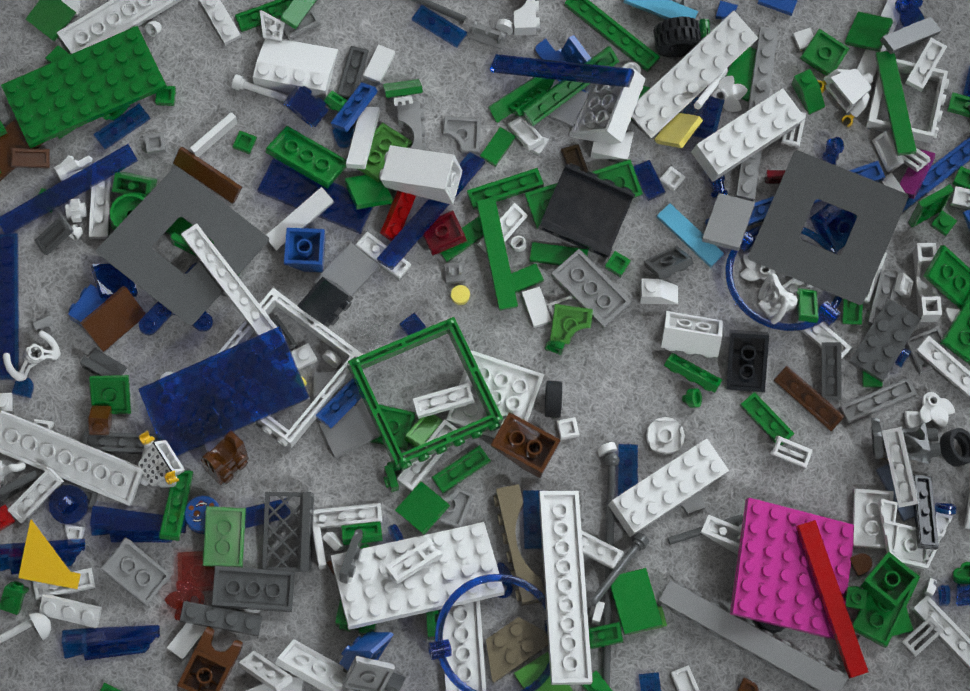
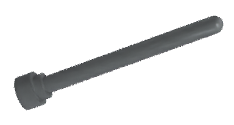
[590,533,649,605]

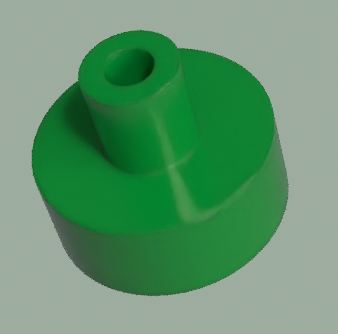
[682,388,702,408]

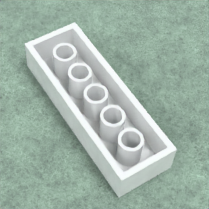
[691,89,805,182]
[608,439,729,537]

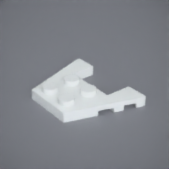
[878,499,953,570]

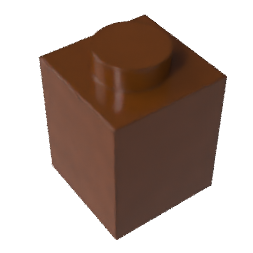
[88,406,112,435]

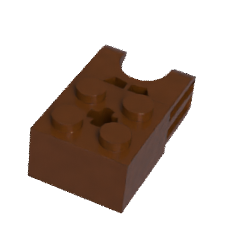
[201,430,249,486]
[177,626,243,691]

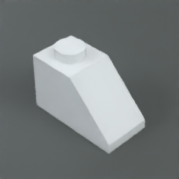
[640,279,678,304]

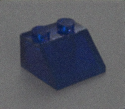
[683,96,724,139]
[810,203,857,253]

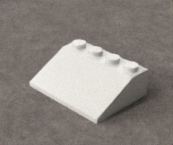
[253,39,338,99]
[569,67,646,144]

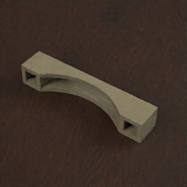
[493,484,545,606]

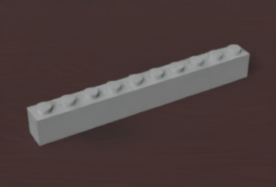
[658,580,847,691]

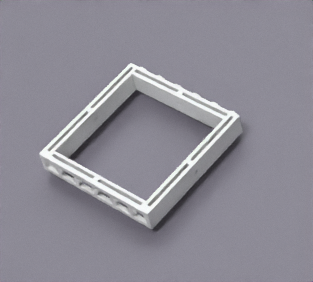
[199,288,363,448]

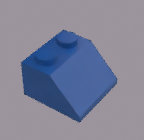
[284,228,326,273]
[339,632,394,671]

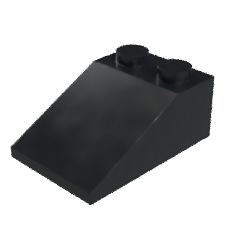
[297,276,353,327]
[726,330,769,392]

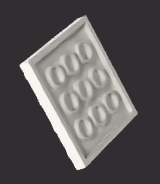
[446,350,544,438]

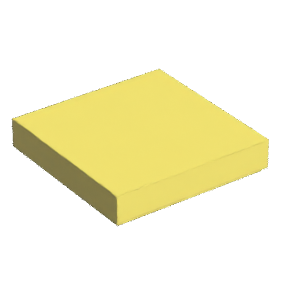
[654,113,703,148]

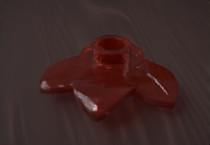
[165,580,205,621]

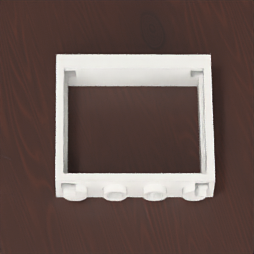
[865,59,949,143]

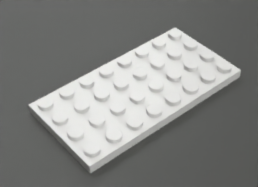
[331,522,505,630]

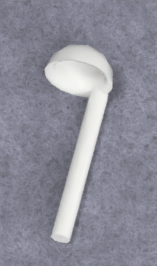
[0,613,51,644]

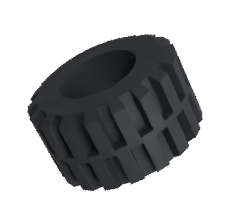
[653,17,701,57]

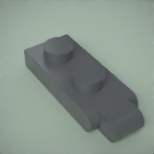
[340,529,363,584]

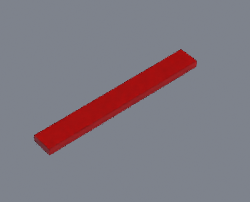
[796,520,869,679]

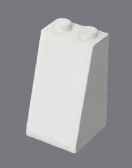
[380,145,462,205]

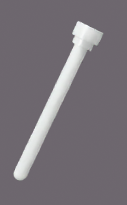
[231,74,318,112]

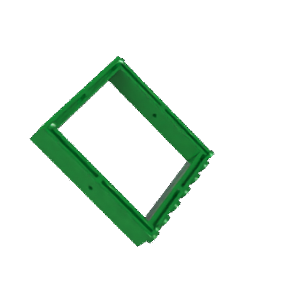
[347,317,503,470]

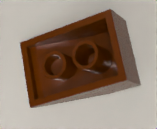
[491,412,561,478]

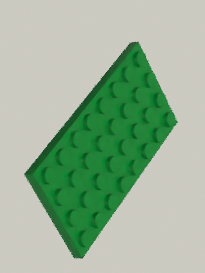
[1,26,167,148]

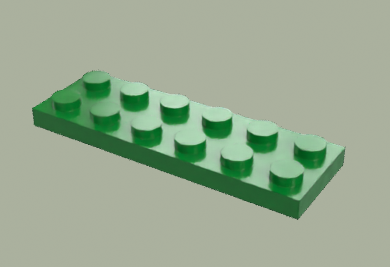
[524,159,643,230]

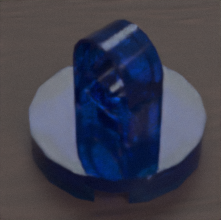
[49,485,89,524]

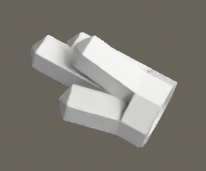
[54,155,93,185]

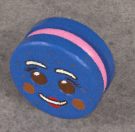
[185,496,220,534]

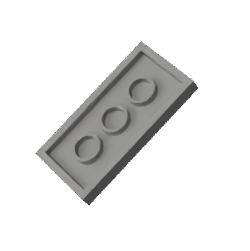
[551,249,632,329]

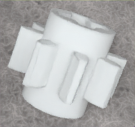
[65,198,87,223]

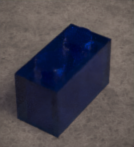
[283,85,329,127]

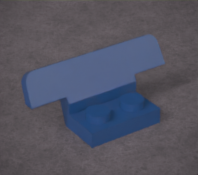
[535,35,591,92]

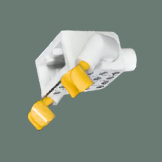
[817,69,873,127]
[138,430,185,488]

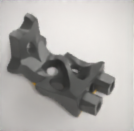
[871,417,941,464]

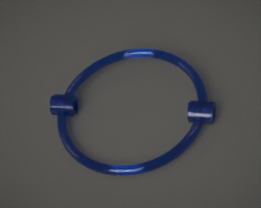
[725,225,842,331]
[428,574,550,691]

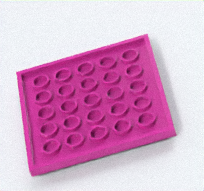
[730,498,854,640]

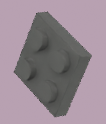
[644,246,694,279]

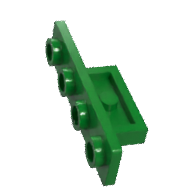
[488,69,555,123]

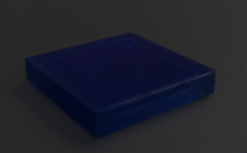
[91,263,138,298]

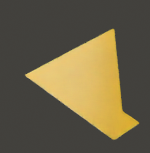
[18,519,81,589]

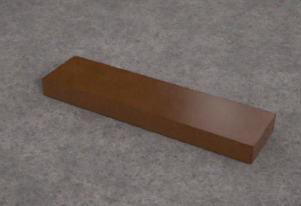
[173,147,242,204]
[774,366,845,431]

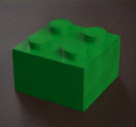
[860,552,920,612]

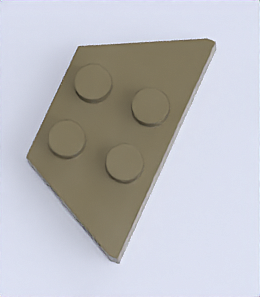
[486,617,548,683]

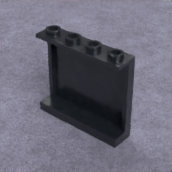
[538,164,635,258]

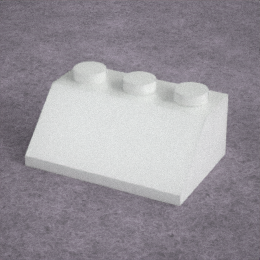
[661,311,723,358]

